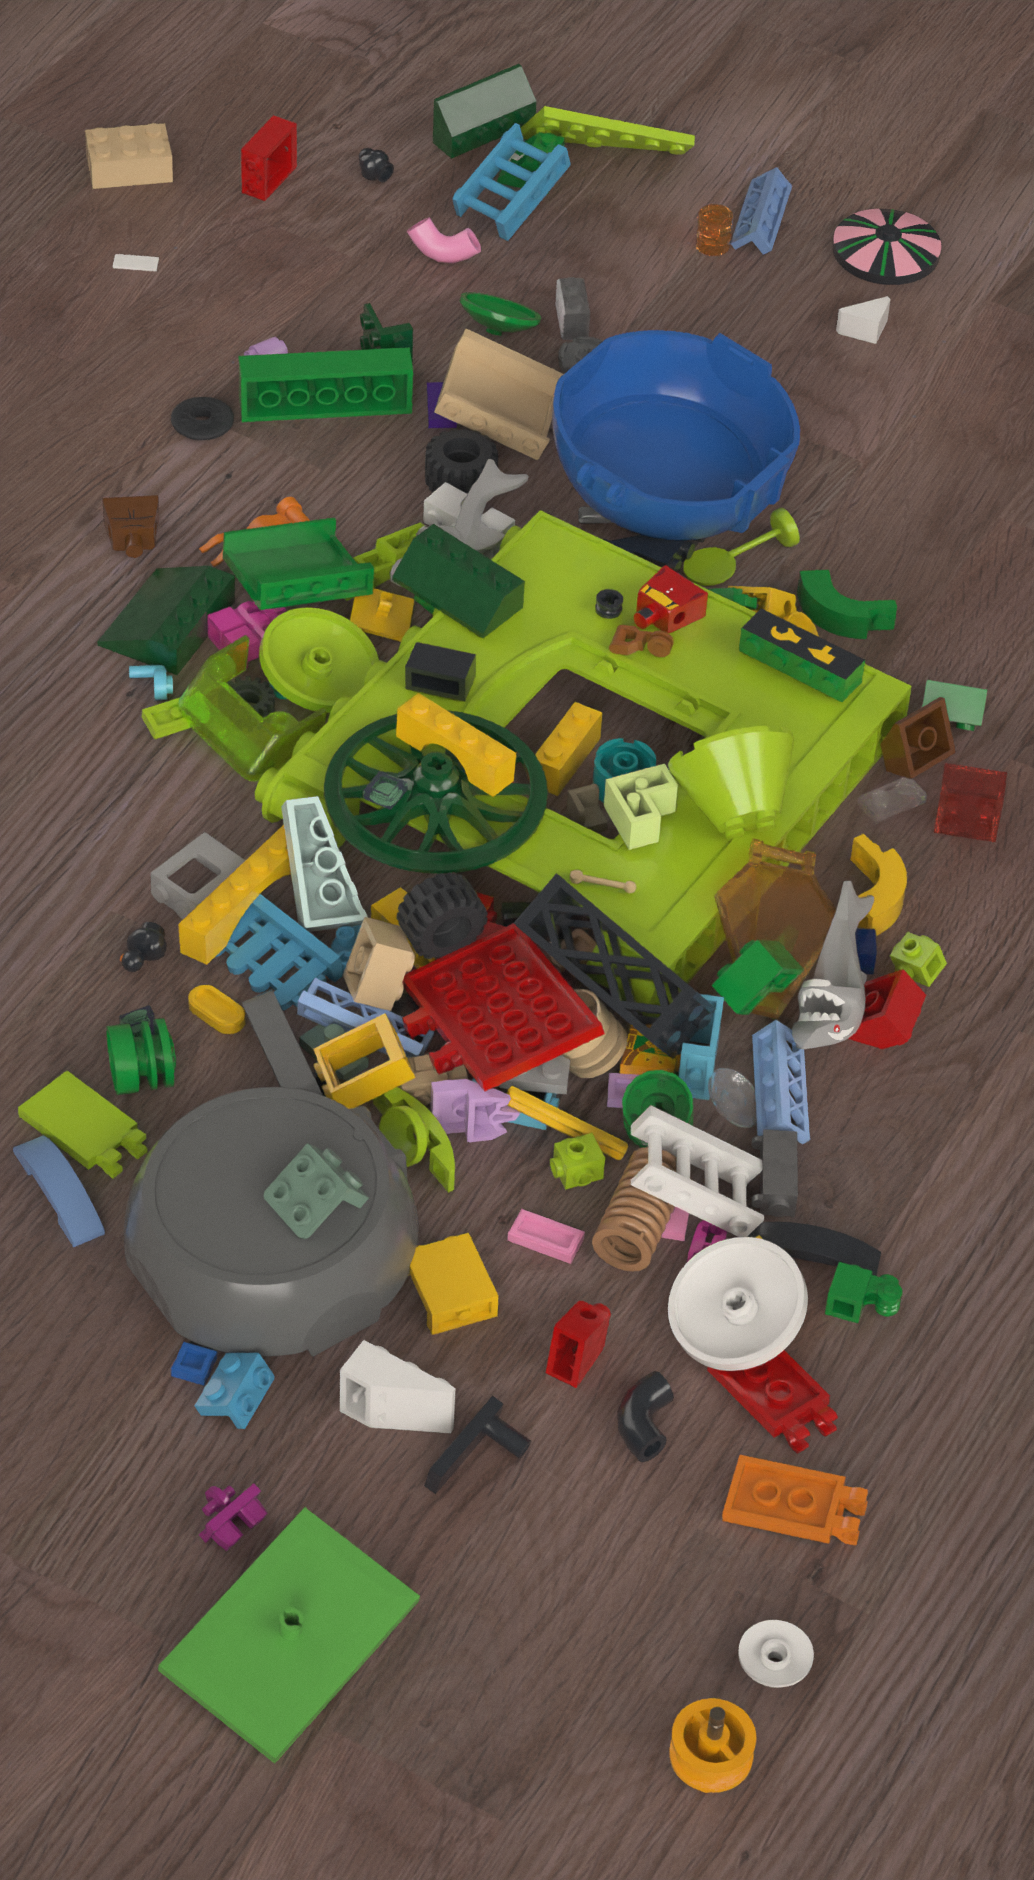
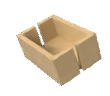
[85,123,173,189]

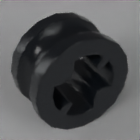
[595,589,623,619]

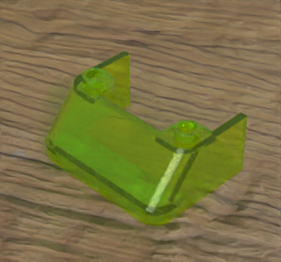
[178,635,326,782]

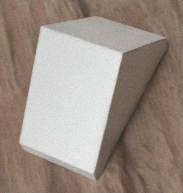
[836,296,890,344]

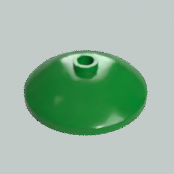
[459,292,541,336]

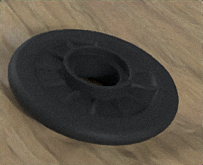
[171,397,234,440]

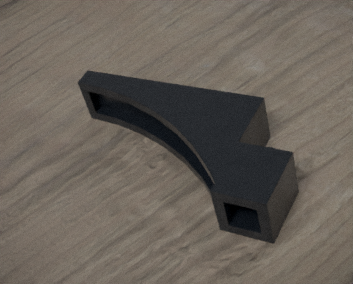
[603,534,706,573]

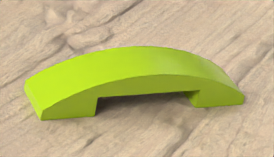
[373,1087,455,1193]

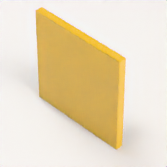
[350,588,414,642]

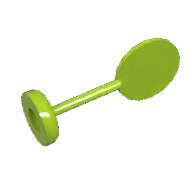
[684,508,800,586]

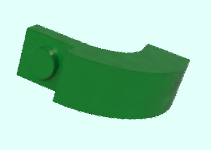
[797,570,897,639]

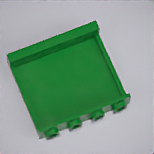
[223,517,374,610]

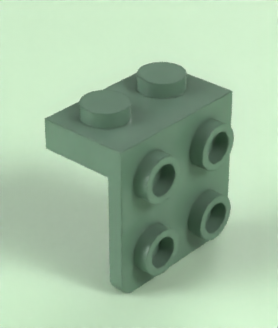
[264,1143,369,1239]

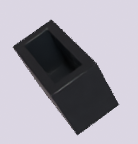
[405,642,476,702]

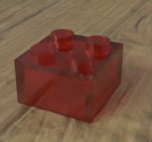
[934,763,1007,842]

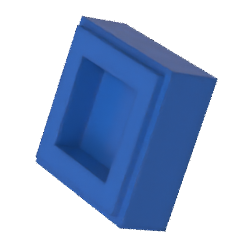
[171,1342,217,1386]

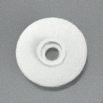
[738,1620,814,1687]

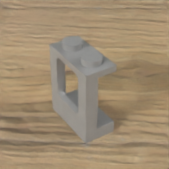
[151,832,246,919]

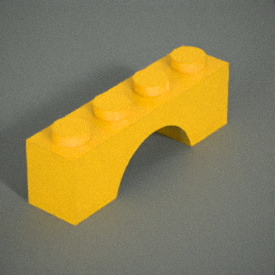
[396,693,516,797]

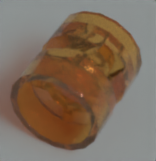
[695,204,733,256]

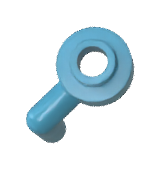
[129,665,173,700]

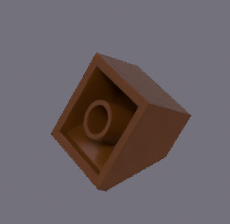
[881,697,956,779]

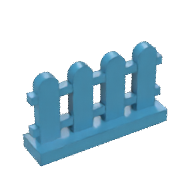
[216,894,344,1011]

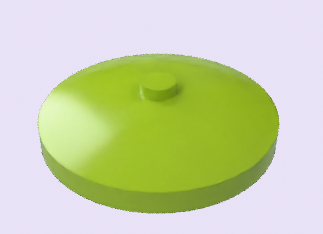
[259,608,379,713]

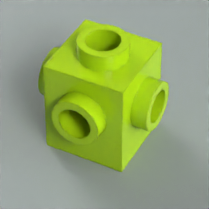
[890,932,947,987]
[550,1133,605,1190]

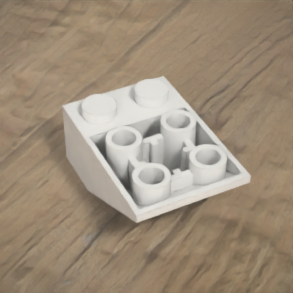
[340,1340,456,1433]

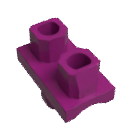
[199,1483,268,1551]

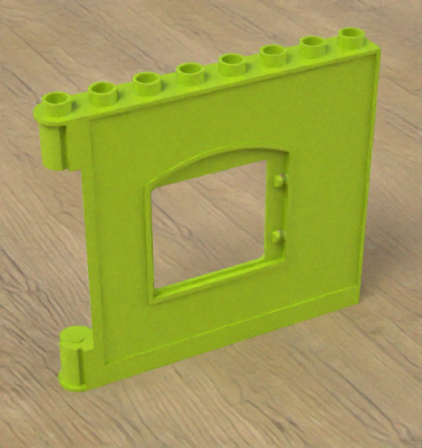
[255,510,912,1018]

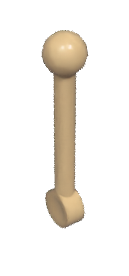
[570,870,636,893]

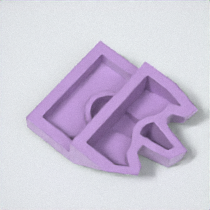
[430,1079,520,1142]

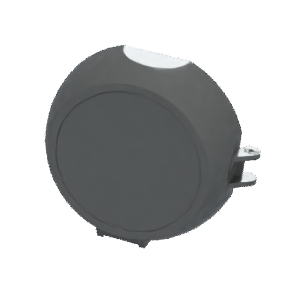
[123,1087,419,1357]

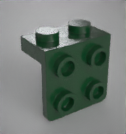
[360,303,413,366]

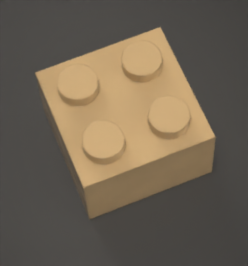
[343,917,415,1011]

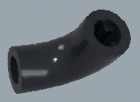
[617,1370,674,1462]

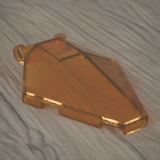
[714,838,836,1019]

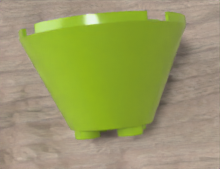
[668,725,794,840]

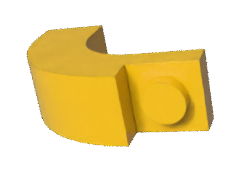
[850,833,907,939]

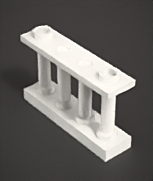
[631,1105,764,1237]

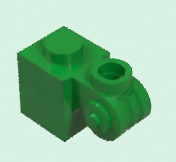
[825,1262,902,1324]

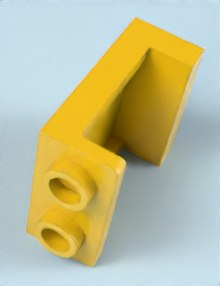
[408,1233,498,1335]

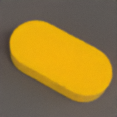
[188,985,245,1034]

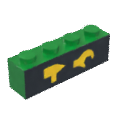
[739,608,865,702]

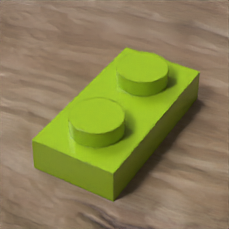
[141,692,211,740]

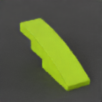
[344,522,425,601]

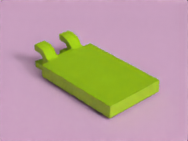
[18,1071,147,1179]

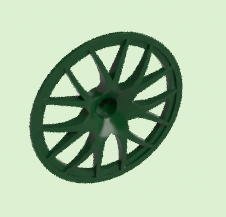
[324,710,548,874]

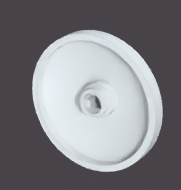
[668,1237,808,1371]

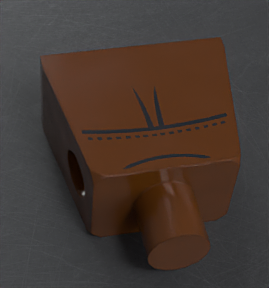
[102,495,159,558]

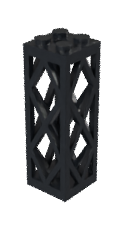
[514,873,716,1059]

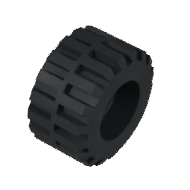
[425,429,498,494]
[397,873,488,960]

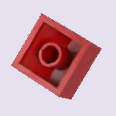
[848,969,926,1050]

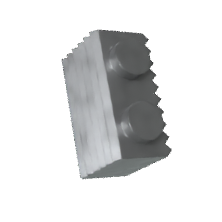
[555,277,590,340]

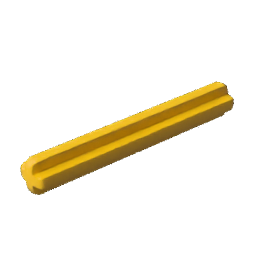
[506,1086,628,1160]

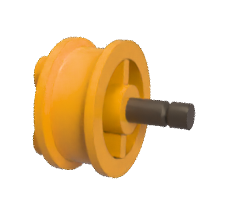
[669,1698,756,1793]

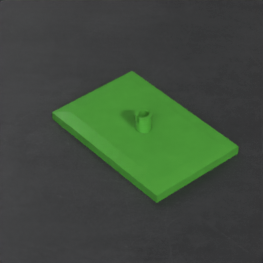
[158,1507,420,1764]

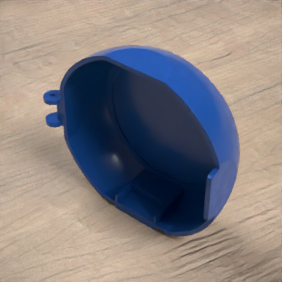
[552,330,800,540]

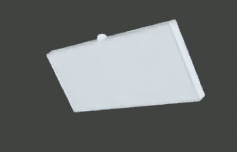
[113,254,159,271]

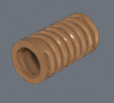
[592,1147,676,1272]

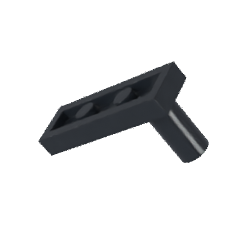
[424,1396,532,1494]

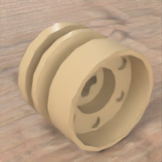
[561,989,627,1078]

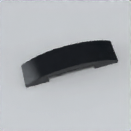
[747,1221,881,1276]

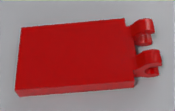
[707,1350,838,1454]

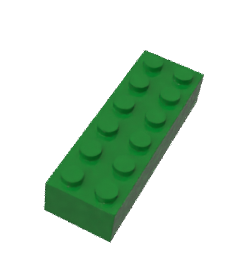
[238,347,413,422]

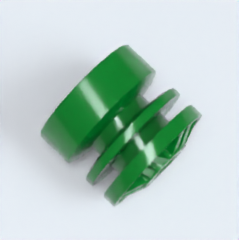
[106,1018,176,1095]
[622,1070,693,1148]

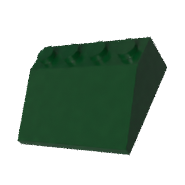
[97,566,235,675]

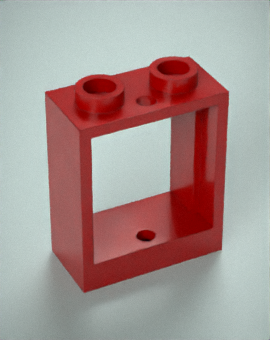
[241,115,297,201]

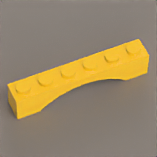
[178,825,291,965]

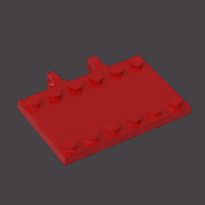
[402,923,605,1092]

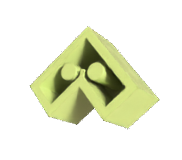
[604,764,678,850]

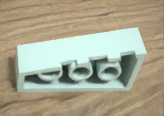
[281,796,368,932]

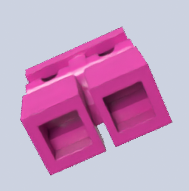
[207,601,286,672]

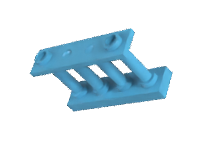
[452,123,571,241]

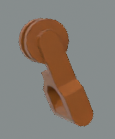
[609,625,674,657]

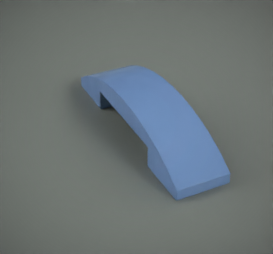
[13,1135,105,1247]

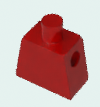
[545,1301,611,1388]

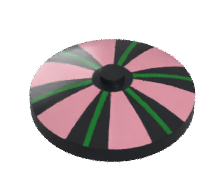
[832,209,941,285]

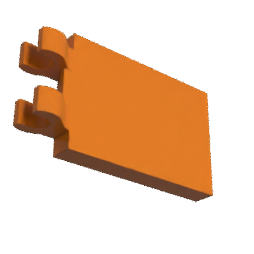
[722,1455,868,1545]

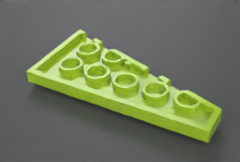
[520,106,695,155]

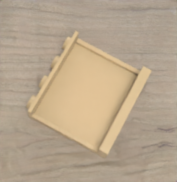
[434,328,563,460]

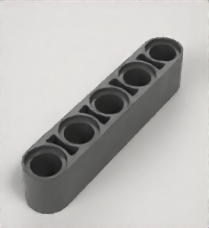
[242,989,322,1095]

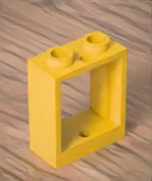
[313,1013,416,1109]

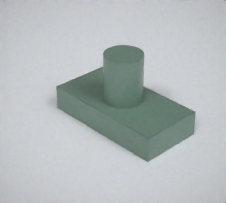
[299,1024,369,1081]

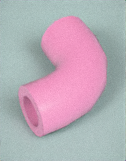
[407,217,481,263]

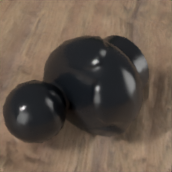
[358,148,394,182]
[120,922,167,972]

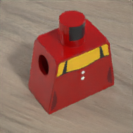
[634,565,708,633]

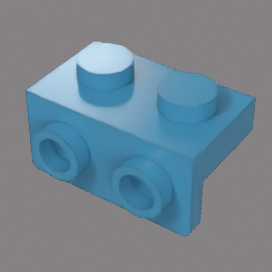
[194,1353,275,1429]

